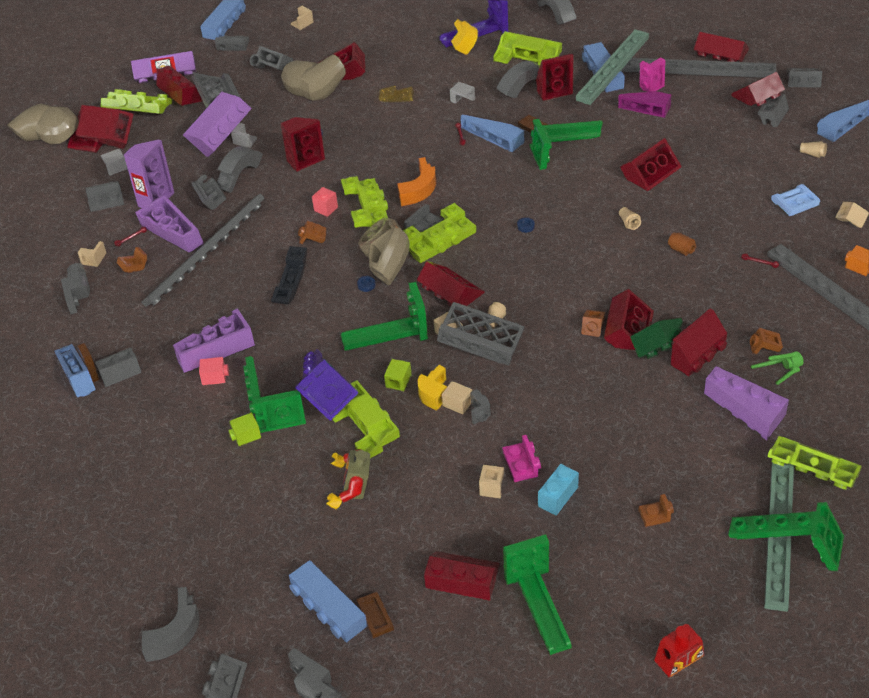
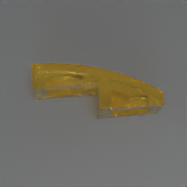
[379,85,414,102]

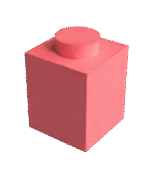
[312,187,338,217]
[199,357,229,385]

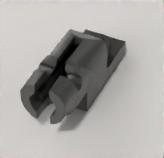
[61,263,90,314]
[288,648,343,698]

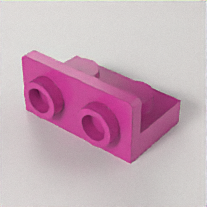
[640,58,665,92]
[503,435,541,482]

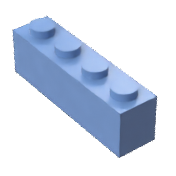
[200,0,246,40]
[582,42,625,92]
[289,560,367,642]

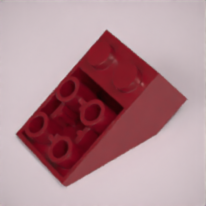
[76,105,133,149]

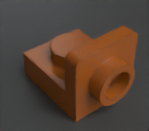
[582,310,605,337]
[750,328,783,354]
[639,494,674,527]

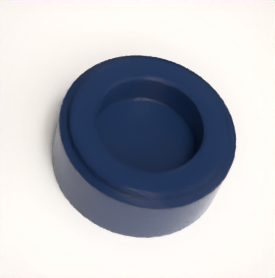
[517,217,535,233]
[357,276,376,292]

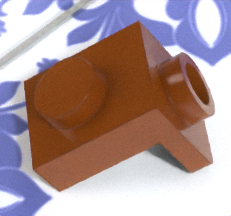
[298,221,326,244]
[117,247,147,273]

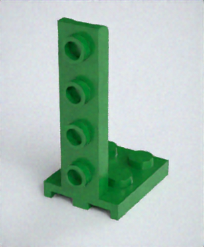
[529,119,603,170]
[341,282,428,351]
[243,356,306,433]
[728,502,844,571]
[503,534,572,655]

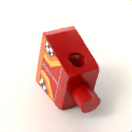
[654,624,704,678]

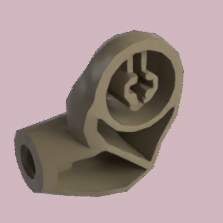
[281,55,346,101]
[7,103,79,145]
[358,218,410,285]

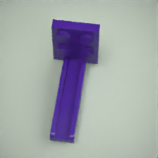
[439,0,508,48]
[295,349,358,421]

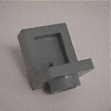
[470,389,491,424]

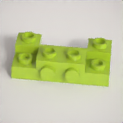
[493,31,562,65]
[101,89,173,114]
[341,176,388,228]
[403,203,476,263]
[332,380,400,458]
[767,436,862,490]

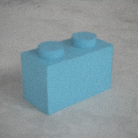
[538,464,579,515]

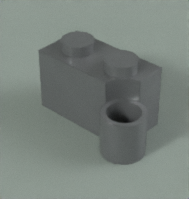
[250,46,293,71]

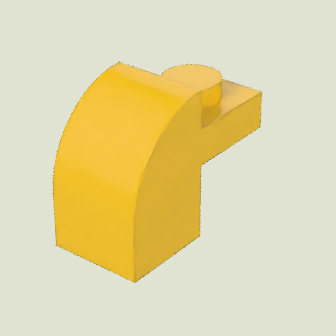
[451,19,478,54]
[418,365,447,411]

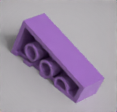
[135,195,204,252]
[173,308,255,373]
[704,366,789,440]

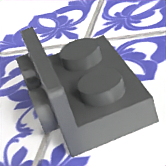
[215,35,249,51]
[787,68,822,87]
[85,181,124,212]
[404,204,443,232]
[201,654,247,698]

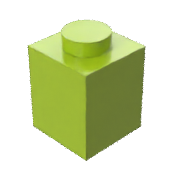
[384,359,412,391]
[228,413,261,446]

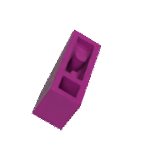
[618,91,672,118]

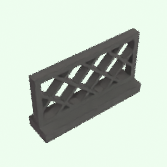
[191,72,241,108]
[437,302,525,365]

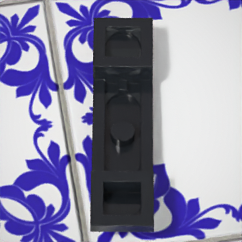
[271,246,307,304]

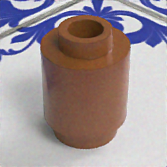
[668,232,696,256]

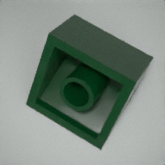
[630,318,683,359]

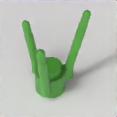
[751,351,803,385]

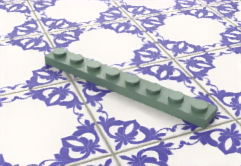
[576,29,649,105]
[764,463,794,612]

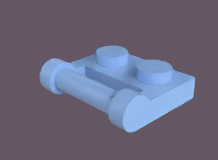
[771,184,820,216]

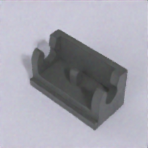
[758,93,789,127]
[191,174,227,210]
[95,348,142,387]

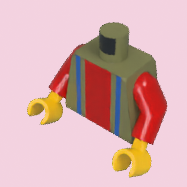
[326,449,370,509]

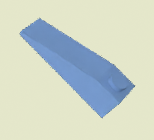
[817,100,869,142]
[461,115,524,152]
[54,344,96,397]

